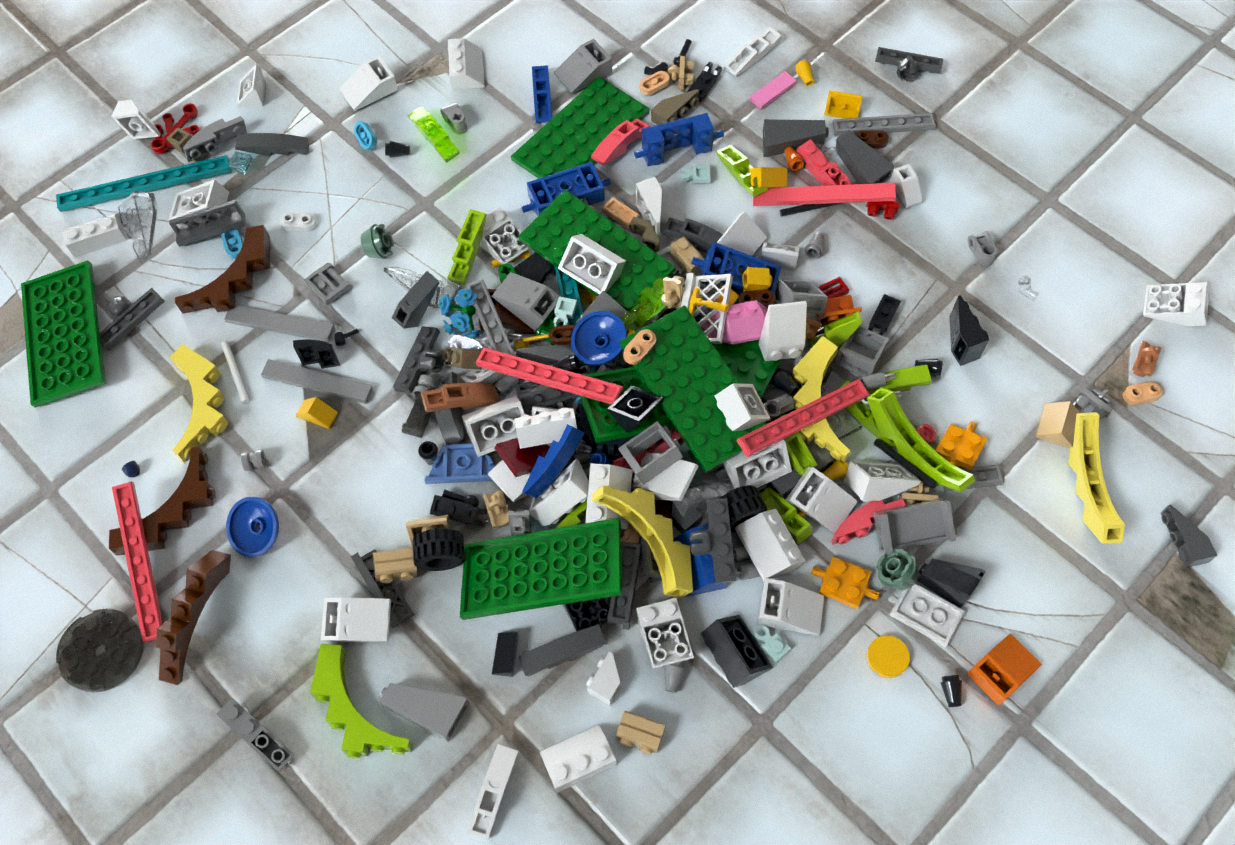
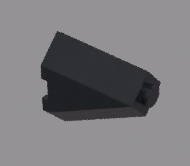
[918,558,986,608]

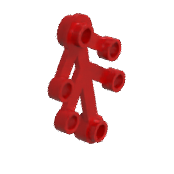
[151,103,200,154]

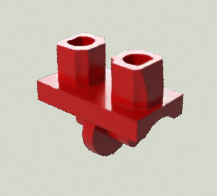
[866,201,900,220]

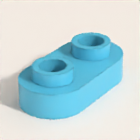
[354,121,377,151]
[221,229,243,259]

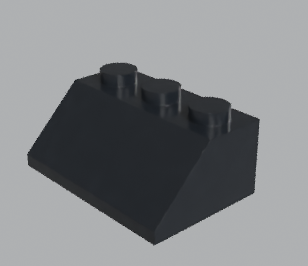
[700,615,773,688]

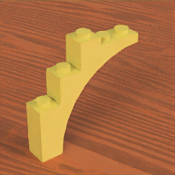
[793,336,850,462]
[170,344,229,462]
[1068,412,1125,544]
[592,486,693,598]

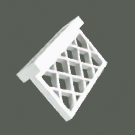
[681,273,733,344]

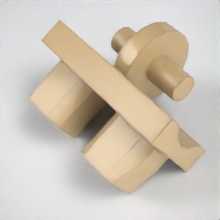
[667,56,694,90]
[661,276,685,309]
[898,481,939,505]
[483,490,510,529]

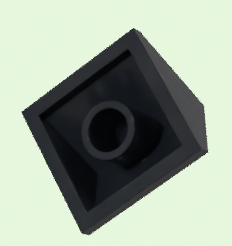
[607,386,664,433]

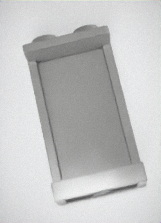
[873,498,957,555]

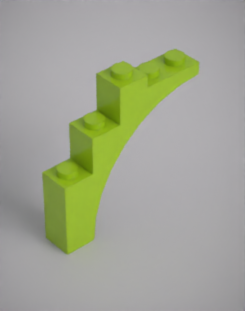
[867,388,975,492]
[310,644,413,759]

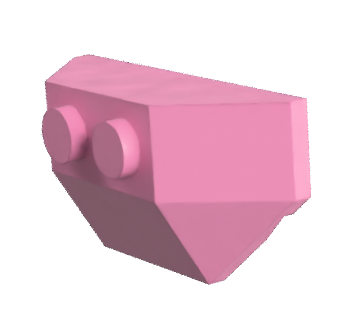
[701,300,768,344]

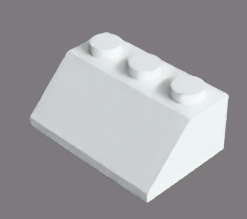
[448,38,485,90]
[62,213,126,258]
[558,234,626,294]
[462,396,525,457]
[515,408,577,449]
[724,440,792,489]
[529,459,589,528]
[585,463,633,530]
[735,509,805,581]
[540,725,617,793]

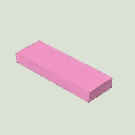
[749,71,797,110]

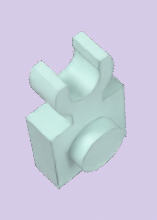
[680,165,711,183]
[554,297,577,327]
[753,625,791,664]

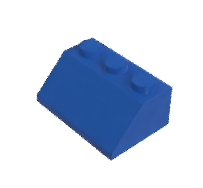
[673,525,727,597]

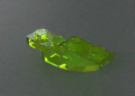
[408,106,460,163]
[620,275,671,328]

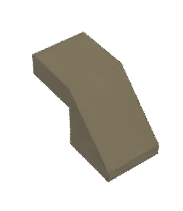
[166,127,210,163]
[631,216,660,252]

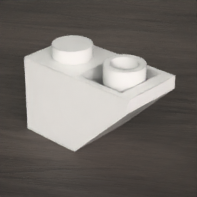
[890,164,922,208]
[586,652,621,706]

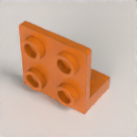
[816,295,862,324]

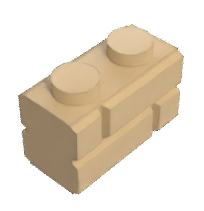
[670,236,704,276]
[373,548,417,584]
[616,711,666,755]

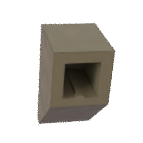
[444,347,482,370]

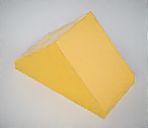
[295,397,338,429]

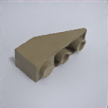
[651,89,699,125]

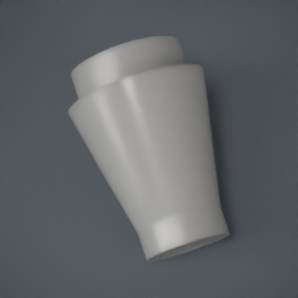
[805,232,824,259]
[665,662,685,693]

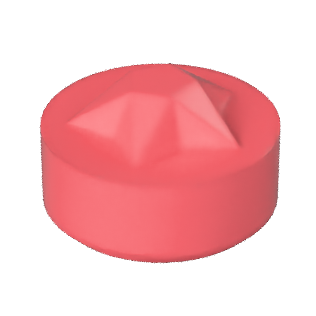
[916,424,936,444]

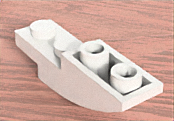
[467,744,518,840]

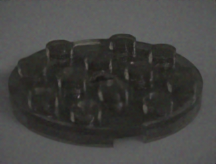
[56,609,144,692]

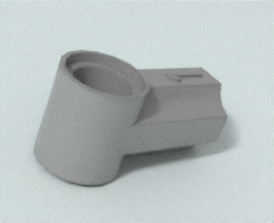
[763,394,795,422]

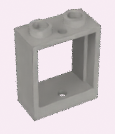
[775,279,828,315]
[835,326,889,376]
[618,421,683,485]

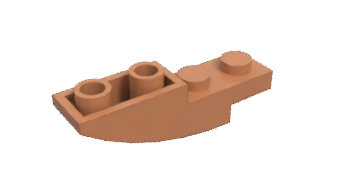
[421,383,500,412]

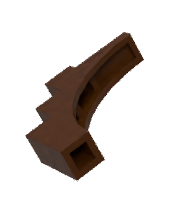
[175,225,270,314]
[109,446,216,556]
[156,550,231,685]

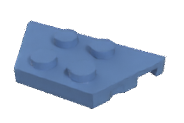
[425,444,495,484]

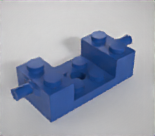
[634,113,724,166]
[521,162,611,216]
[691,242,781,299]

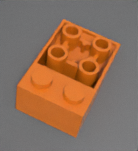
[967,633,1042,706]

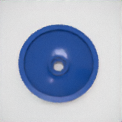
[571,311,627,366]
[226,497,279,557]

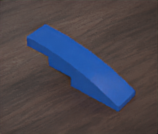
[532,65,552,123]
[522,424,584,498]

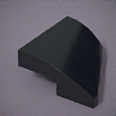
[514,252,555,284]

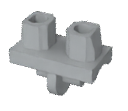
[1075,387,1113,420]
[508,509,531,536]

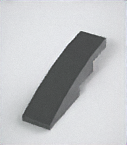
[235,133,308,156]
[519,624,607,677]

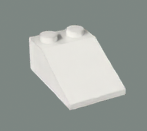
[636,177,664,240]
[169,179,229,223]
[758,301,807,361]
[631,453,698,501]
[844,461,921,502]

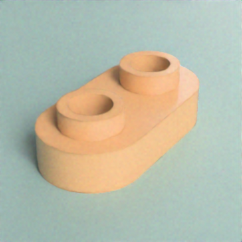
[640,71,670,95]
[623,329,656,365]
[1123,382,1163,405]

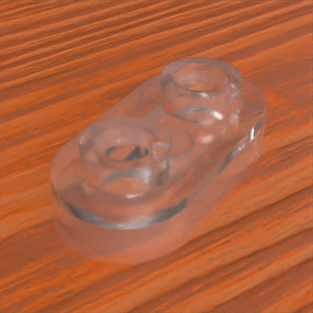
[448,335,485,351]

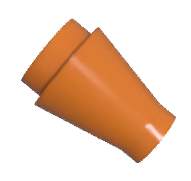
[784,147,804,171]

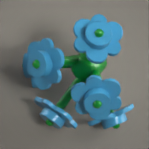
[439,289,483,340]

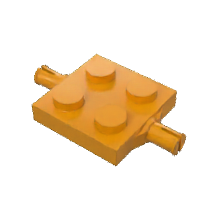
[936,421,988,471]
[811,556,880,609]

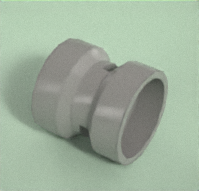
[413,375,437,400]
[241,449,266,471]

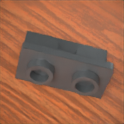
[640,536,662,583]

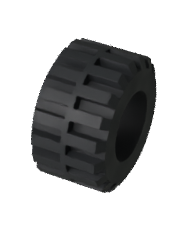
[719,485,767,533]
[412,528,465,571]

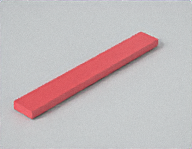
[753,183,896,206]
[475,348,624,405]
[737,379,870,458]
[112,481,163,643]

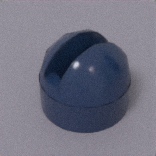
[122,461,140,478]

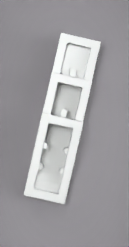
[724,27,782,77]

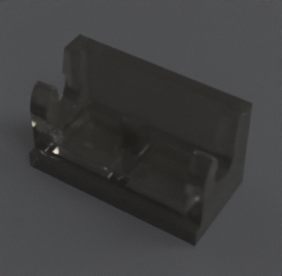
[401,394,434,438]

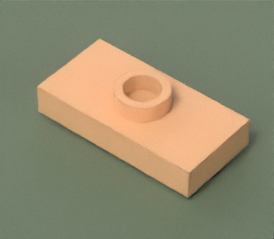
[602,197,640,229]

